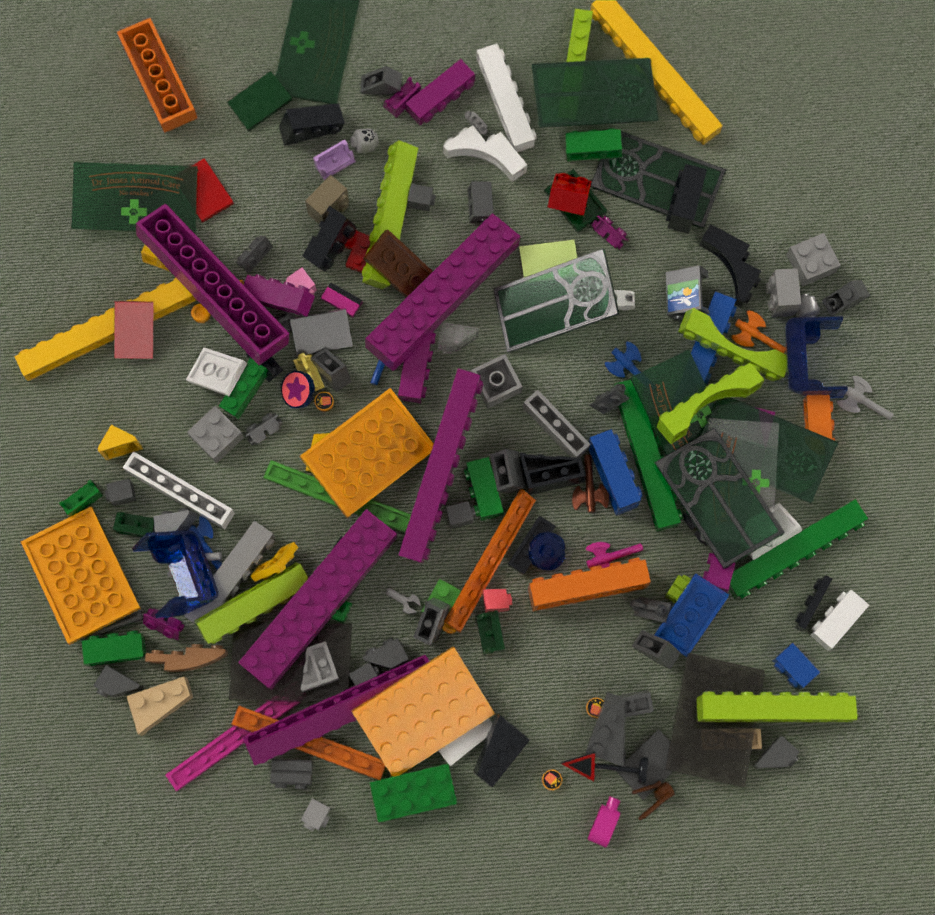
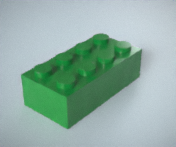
[369,764,457,823]

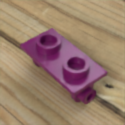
[592,215,629,250]
[143,608,185,640]

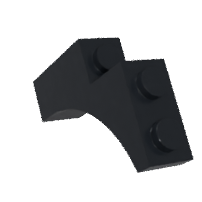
[699,224,761,308]

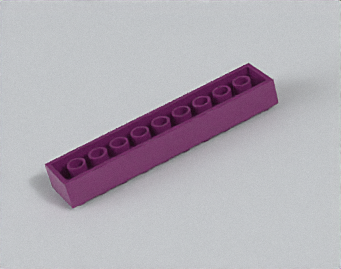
[136,203,290,365]
[365,213,521,371]
[399,368,484,563]
[238,509,397,690]

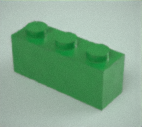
[565,128,622,161]
[219,358,268,420]
[464,457,504,521]
[82,631,146,666]

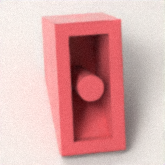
[483,589,512,613]

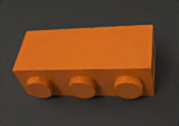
[803,395,836,455]

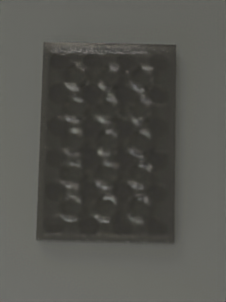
[229,621,352,703]
[665,653,765,788]

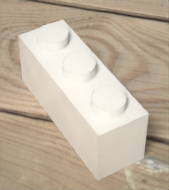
[810,590,869,651]

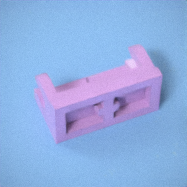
[313,139,355,180]

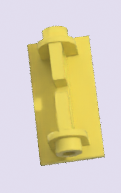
[293,353,325,394]

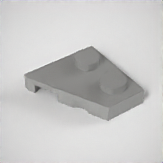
[301,641,339,693]

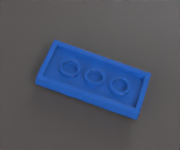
[654,573,729,657]

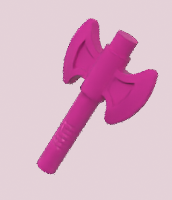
[585,542,643,568]

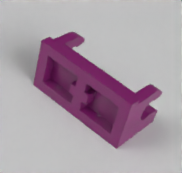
[383,77,421,118]

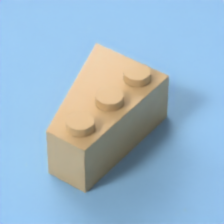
[127,677,193,736]

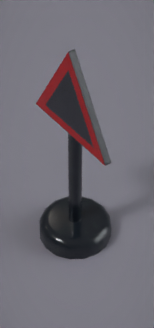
[561,751,648,786]

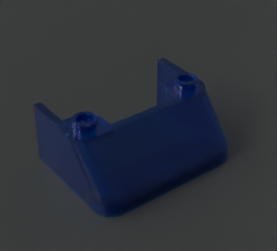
[785,316,848,398]
[132,531,219,618]

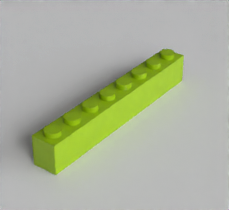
[362,140,418,289]
[696,692,858,722]

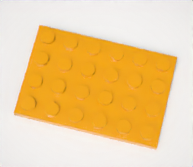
[299,388,434,518]
[21,506,141,645]
[352,646,495,777]

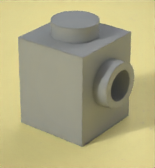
[301,798,331,832]

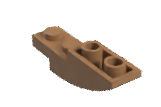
[145,644,228,672]

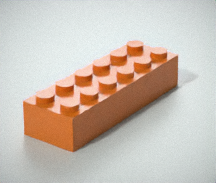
[117,18,198,133]
[528,558,651,611]

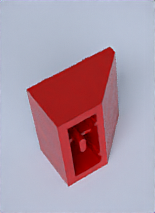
[547,173,592,216]

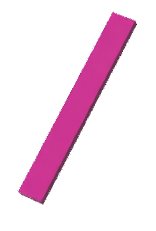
[165,681,308,791]

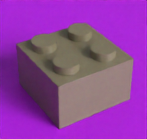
[305,175,349,224]

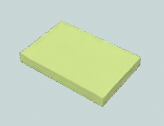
[519,240,580,284]

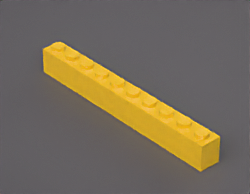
[590,0,723,145]
[14,277,197,381]

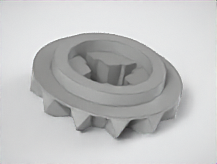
[464,110,488,135]

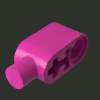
[587,796,621,848]

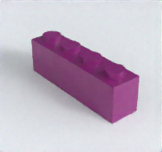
[405,59,475,126]
[244,274,315,317]
[398,332,436,404]

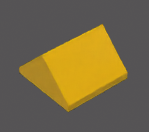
[98,424,143,460]

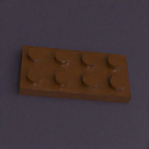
[363,229,433,298]

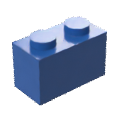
[772,643,820,690]

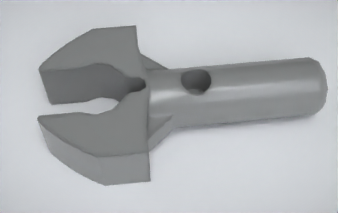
[386,588,421,614]

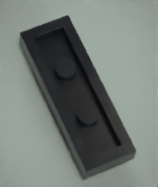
[508,516,556,575]
[795,575,832,632]

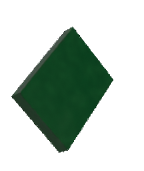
[227,71,293,132]
[544,169,607,233]

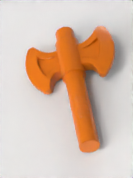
[731,310,787,353]

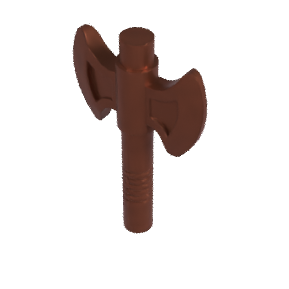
[572,455,609,513]

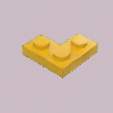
[251,542,298,582]

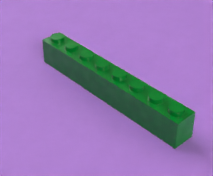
[614,378,682,532]
[729,499,868,599]

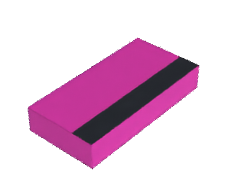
[321,282,363,318]

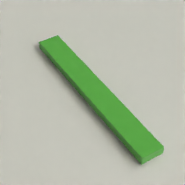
[263,460,411,534]

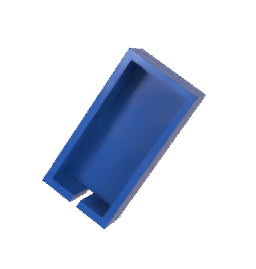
[589,429,643,516]

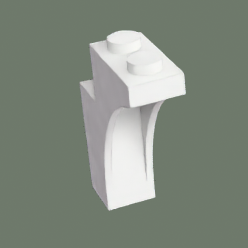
[443,125,527,182]

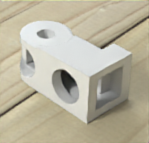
[599,289,635,311]

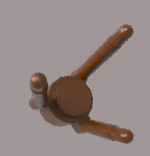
[632,781,675,820]

